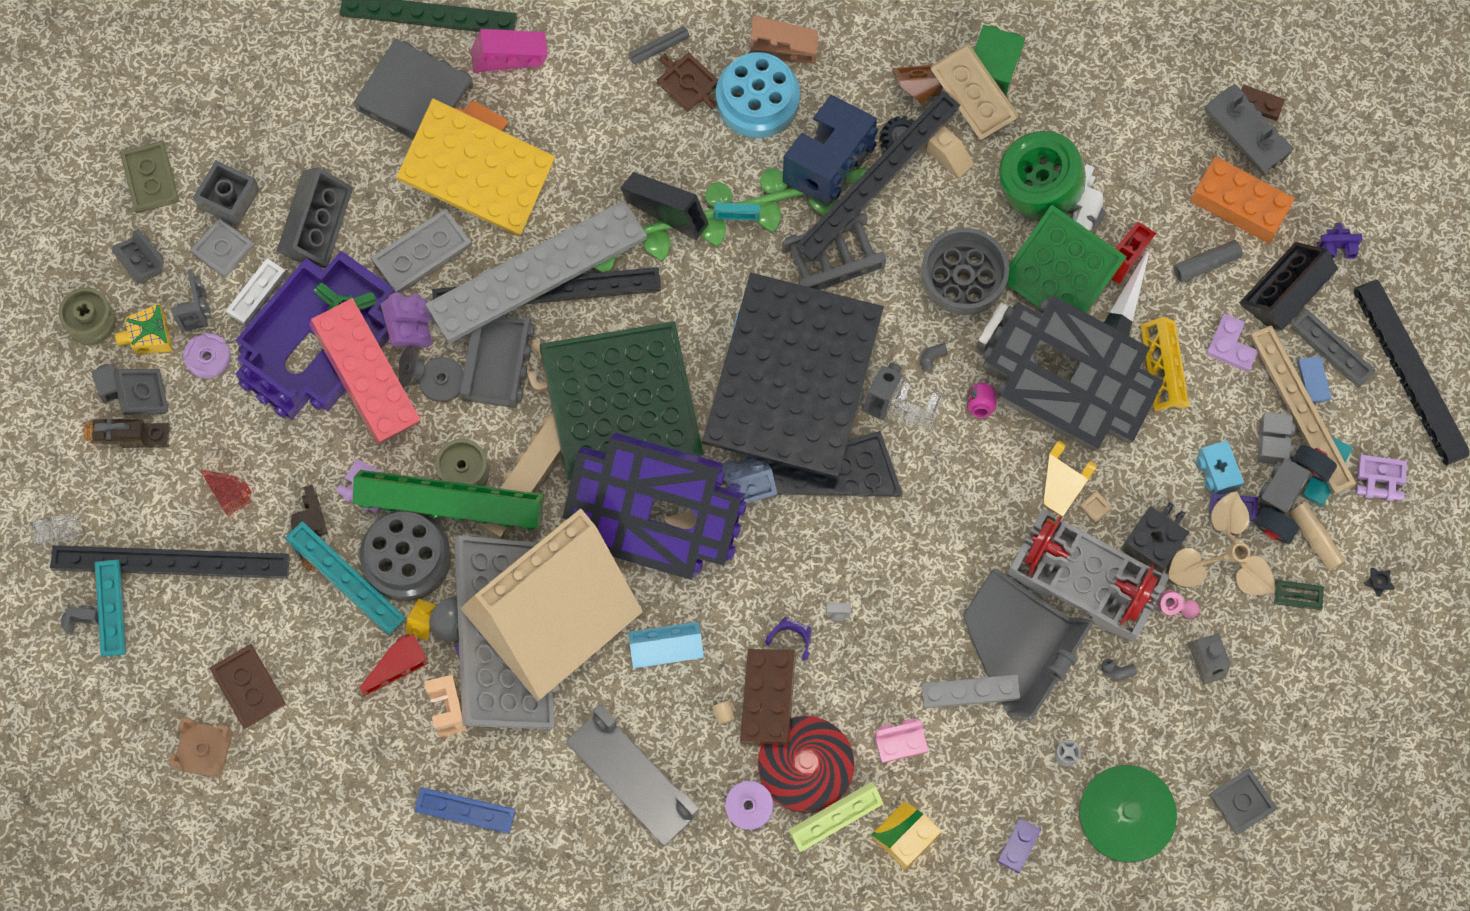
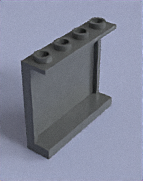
[354,38,473,140]

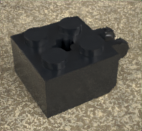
[1120,502,1190,573]

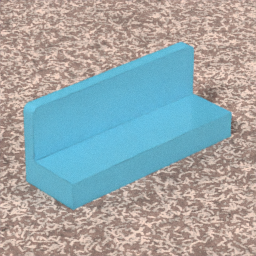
[628,622,704,668]

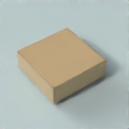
[1079,491,1112,524]

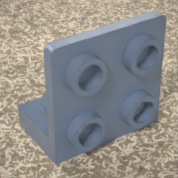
[722,456,777,503]

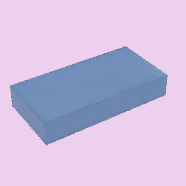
[1297,356,1332,403]

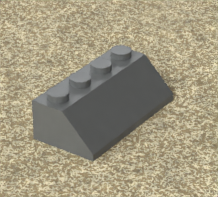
[277,167,353,268]

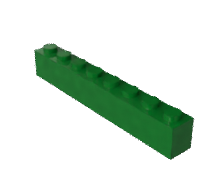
[352,470,544,530]

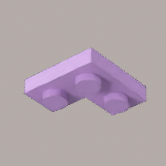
[1206,313,1258,373]

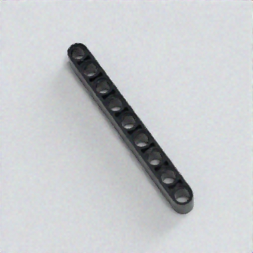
[1354,279,1469,466]

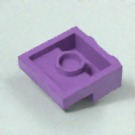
[380,292,433,348]

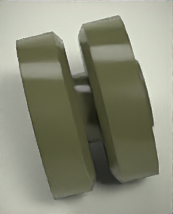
[58,287,116,345]
[435,439,489,486]

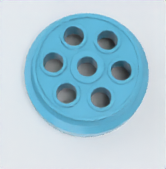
[716,52,800,138]

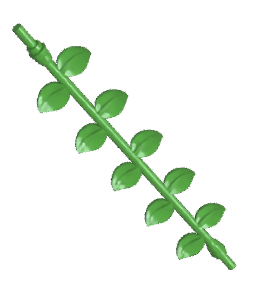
[594,167,868,273]

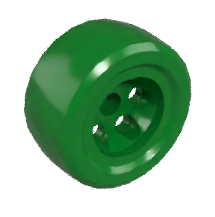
[999,131,1086,220]

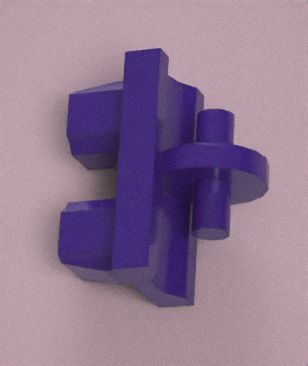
[1317,222,1363,259]

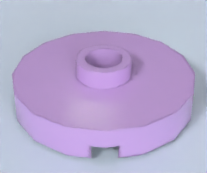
[183,333,231,379]
[725,781,774,830]

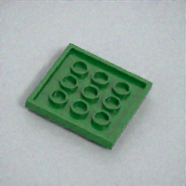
[1006,204,1127,313]

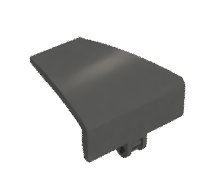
[963,569,1093,721]

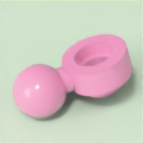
[1157,590,1200,619]

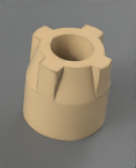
[712,701,735,725]

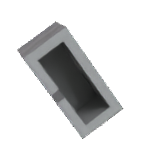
[1257,412,1296,464]

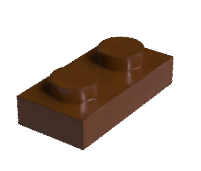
[1241,85,1285,121]

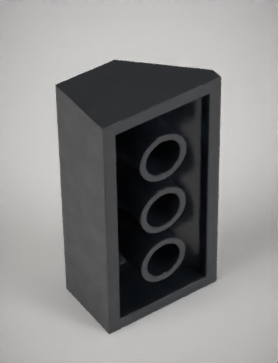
[1239,242,1338,331]

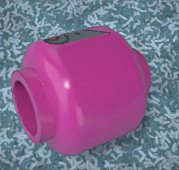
[966,382,997,418]

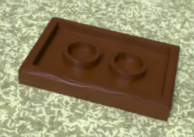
[209,644,286,729]

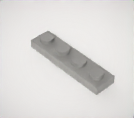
[922,675,1020,708]

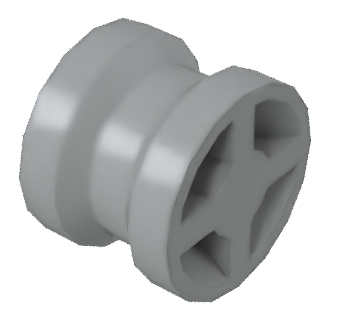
[1055,740,1081,767]

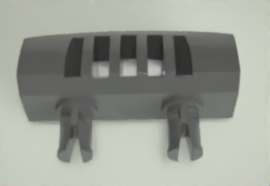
[1204,84,1294,176]

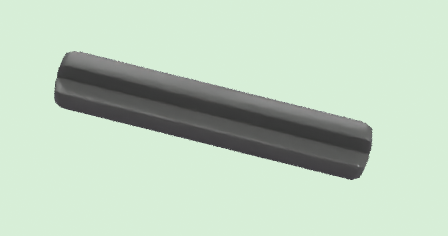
[629,26,689,64]

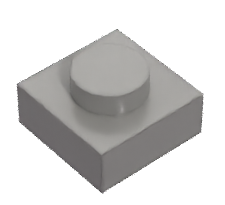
[826,603,851,622]

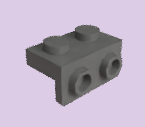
[112,229,164,284]

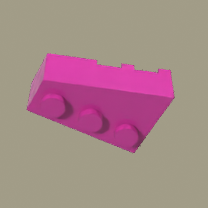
[471,29,548,73]

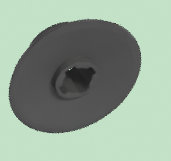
[399,346,424,387]

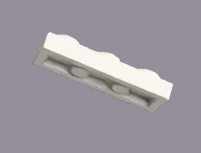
[226,259,286,326]

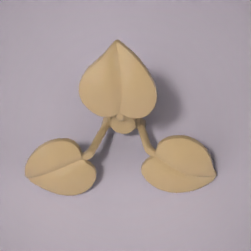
[1168,492,1276,595]

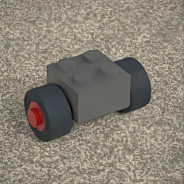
[1254,445,1337,544]

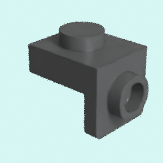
[61,605,99,635]

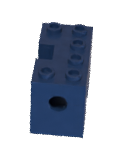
[782,95,878,206]

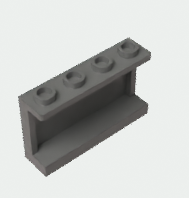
[460,316,535,408]

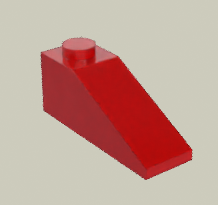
[1111,221,1156,284]
[359,634,429,696]

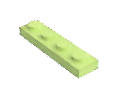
[789,782,883,852]

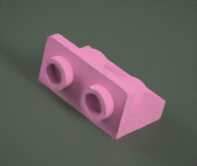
[874,719,928,764]

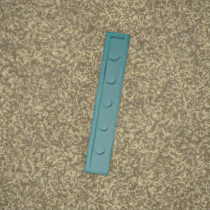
[285,521,406,636]

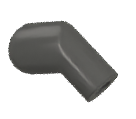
[919,343,947,371]
[1101,658,1137,681]

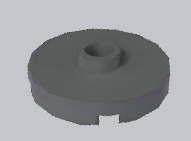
[419,357,464,402]

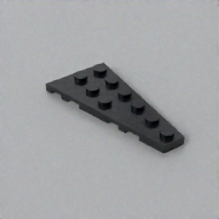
[769,431,903,497]

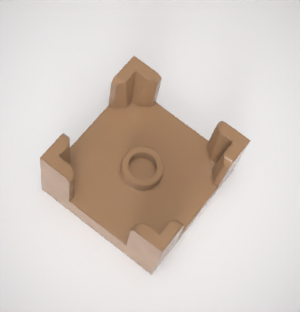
[168,717,233,779]

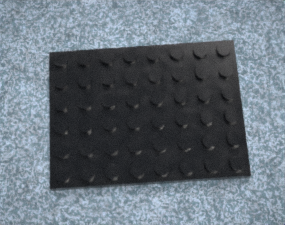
[702,272,884,479]

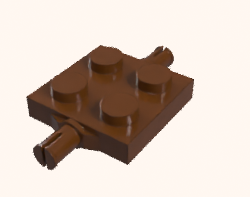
[657,52,718,112]

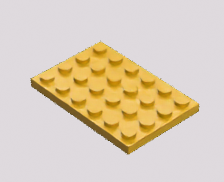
[396,98,556,236]

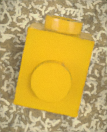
[405,599,437,641]

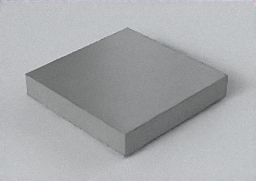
[190,218,255,278]

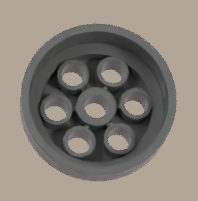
[921,228,1009,315]
[360,511,451,601]

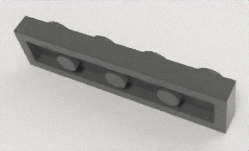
[1291,309,1376,388]

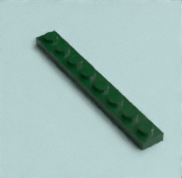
[340,0,517,32]

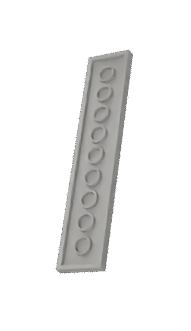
[425,200,647,344]

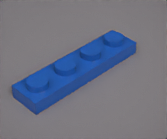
[415,787,516,834]

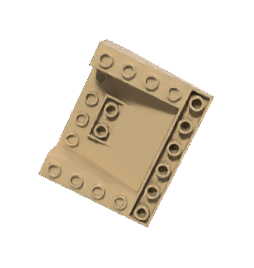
[460,509,643,702]

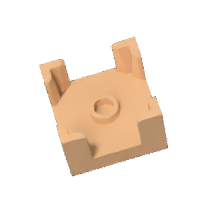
[424,675,467,737]

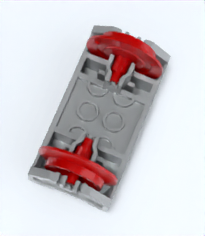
[1008,509,1170,642]

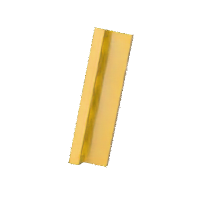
[1140,316,1190,411]

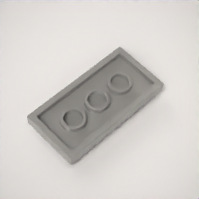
[371,209,472,293]

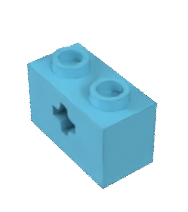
[1196,440,1244,494]

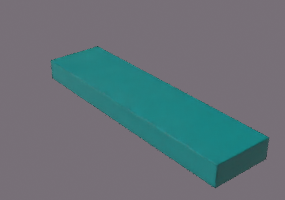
[95,559,126,657]

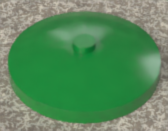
[1079,765,1177,863]

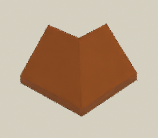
[893,64,943,105]

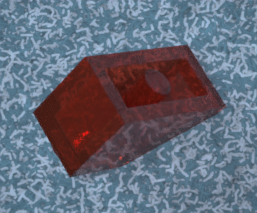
[201,470,252,516]

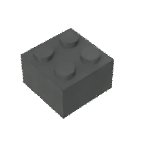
[193,160,260,227]

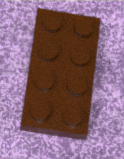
[740,649,796,745]

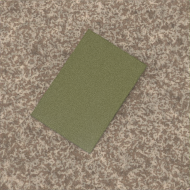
[120,140,180,214]

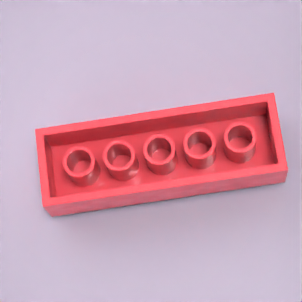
[309,298,421,445]

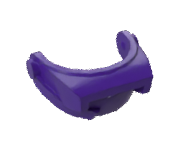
[765,617,812,661]

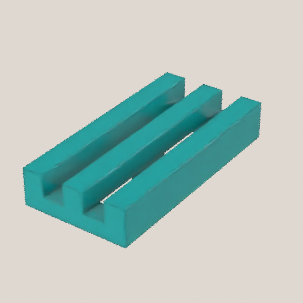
[714,203,760,221]

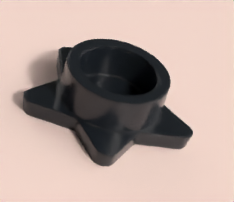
[1364,567,1395,597]

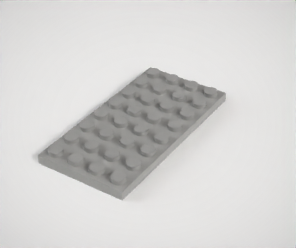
[454,535,554,730]

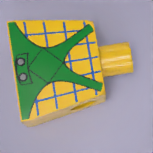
[115,304,173,354]

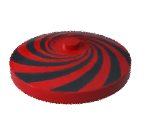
[758,716,854,813]

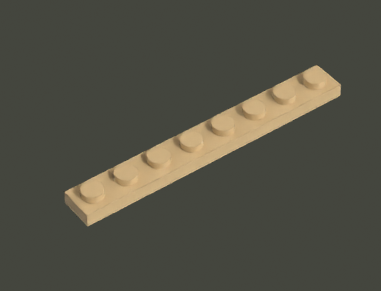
[1250,325,1356,495]

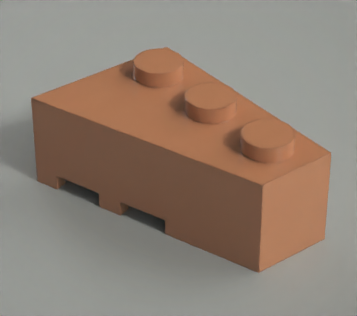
[750,15,818,64]

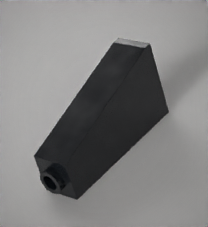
[621,172,709,240]

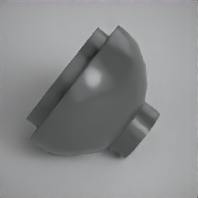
[429,596,459,642]

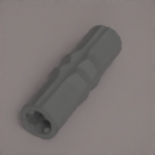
[1173,240,1243,282]

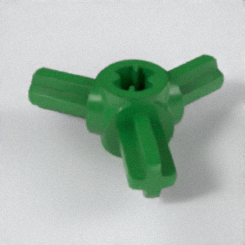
[314,283,376,310]

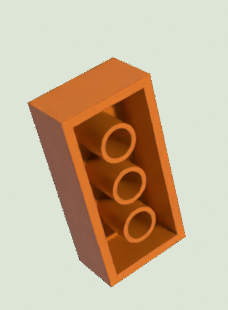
[1190,156,1295,244]

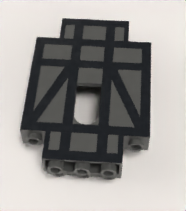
[982,295,1164,451]

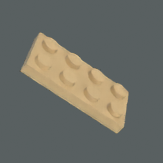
[931,43,1018,140]

